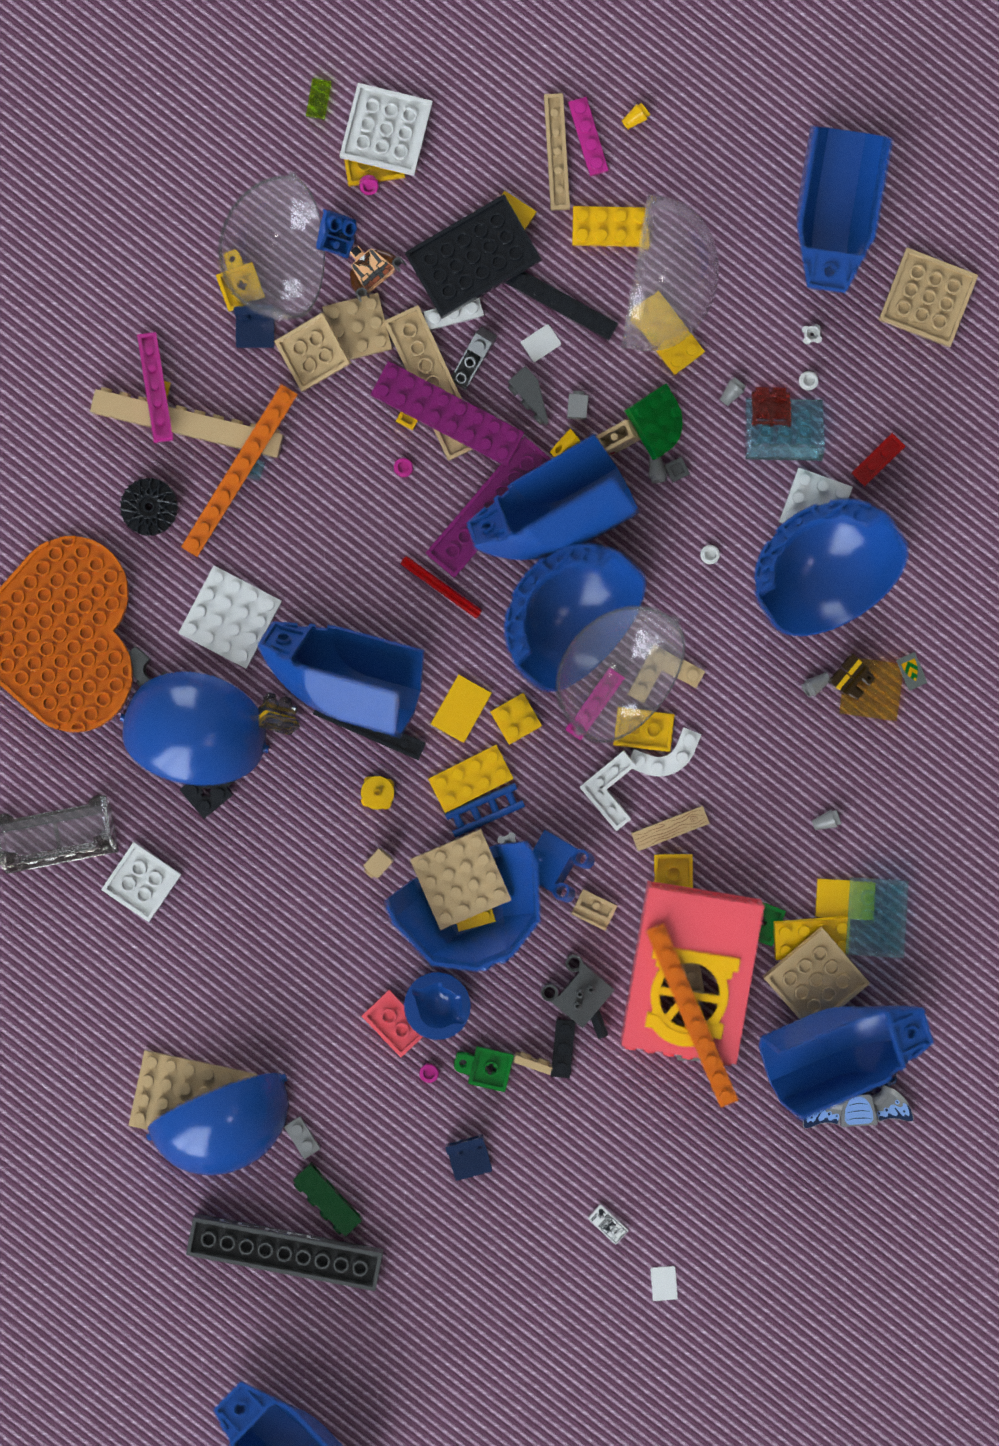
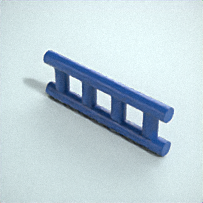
[444,783,525,838]

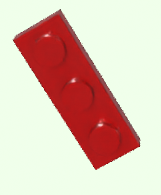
[850,433,906,487]

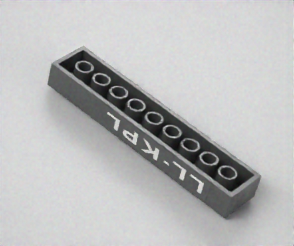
[186,1213,383,1291]

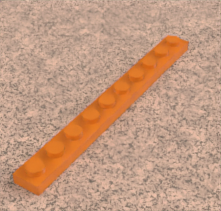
[181,384,298,557]
[646,923,738,1108]

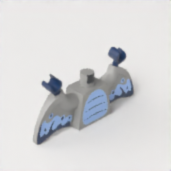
[802,1073,914,1129]

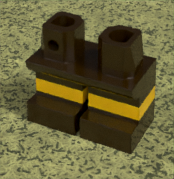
[828,653,875,700]

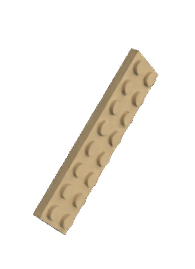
[384,305,473,461]

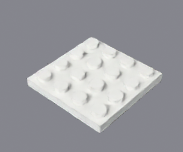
[339,83,433,176]
[178,566,282,669]

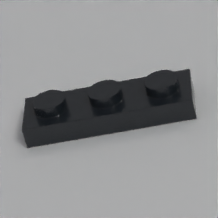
[551,1019,575,1078]

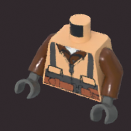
[349,246,406,302]

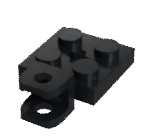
[180,780,236,819]

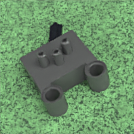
[541,953,615,1039]

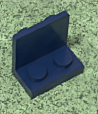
[234,306,274,348]
[445,1134,492,1181]

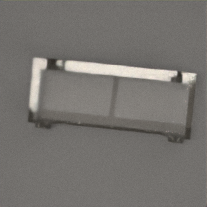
[0,795,119,874]

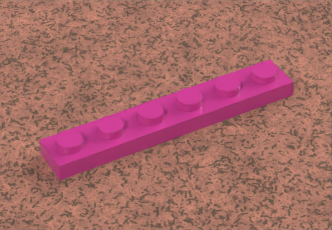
[137,332,173,443]

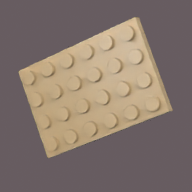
[128,1050,257,1130]

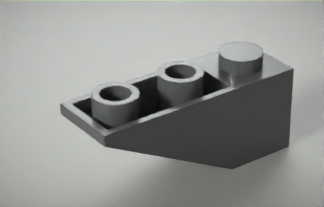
[451,326,498,390]
[508,366,548,426]

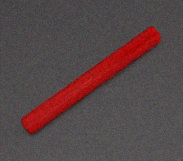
[400,556,482,618]

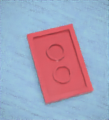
[362,989,423,1058]

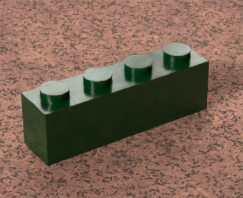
[293,1162,363,1236]

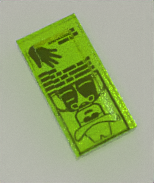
[306,78,332,120]

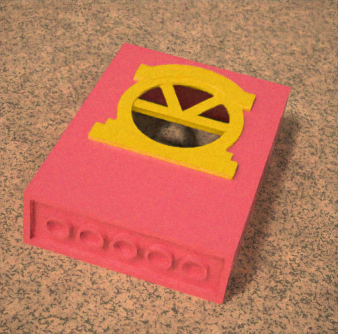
[621,881,764,1066]

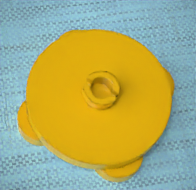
[361,776,394,810]

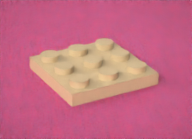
[322,293,392,360]
[274,313,352,392]

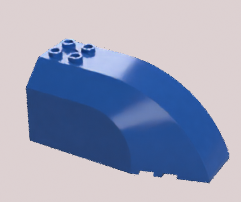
[796,125,892,293]
[466,434,640,560]
[258,621,424,738]
[758,1006,934,1121]
[213,1381,343,1446]

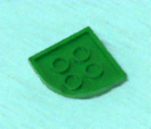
[624,383,683,460]

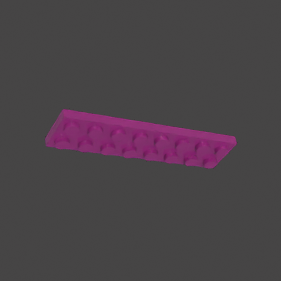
[370,361,525,467]
[425,436,551,578]

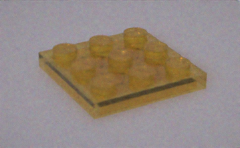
[839,656,903,721]

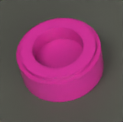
[359,175,379,195]
[394,458,413,478]
[420,1063,439,1083]

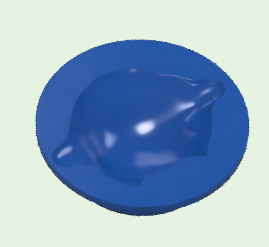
[404,972,471,1040]

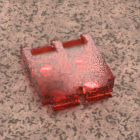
[751,387,791,427]

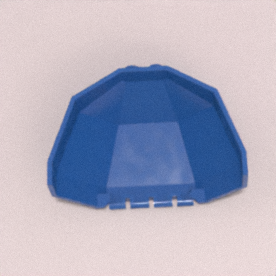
[385,841,540,971]

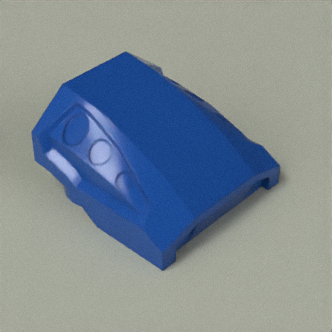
[316,209,357,259]

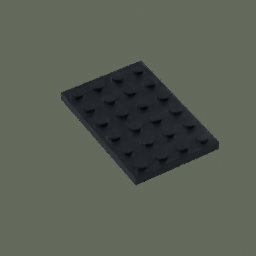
[404,194,542,319]

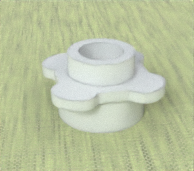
[802,324,822,345]
[497,832,516,844]

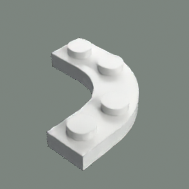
[630,727,702,776]

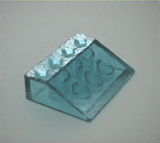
[745,399,825,461]
[846,877,909,958]

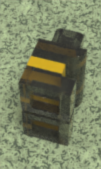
[258,692,300,735]

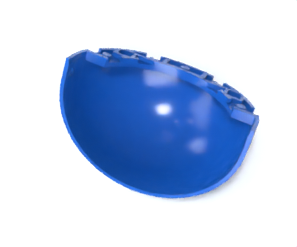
[754,499,908,636]
[504,544,646,692]

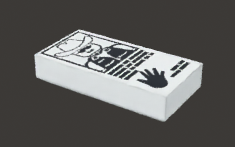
[587,1204,629,1245]

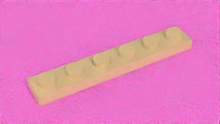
[544,93,570,211]

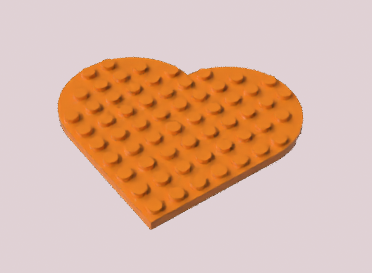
[0,536,133,732]

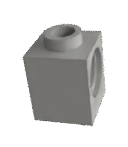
[567,391,588,420]

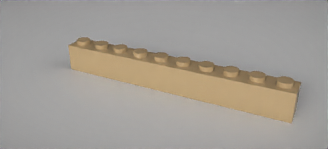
[90,387,284,459]

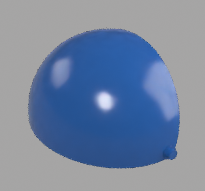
[120,672,269,785]
[146,1073,289,1175]

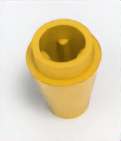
[621,102,650,130]

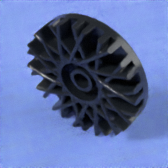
[120,478,178,536]

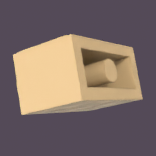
[596,419,641,455]
[363,847,394,879]

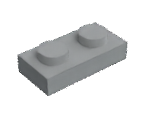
[284,1116,321,1159]

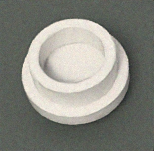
[799,371,818,391]
[700,545,720,564]

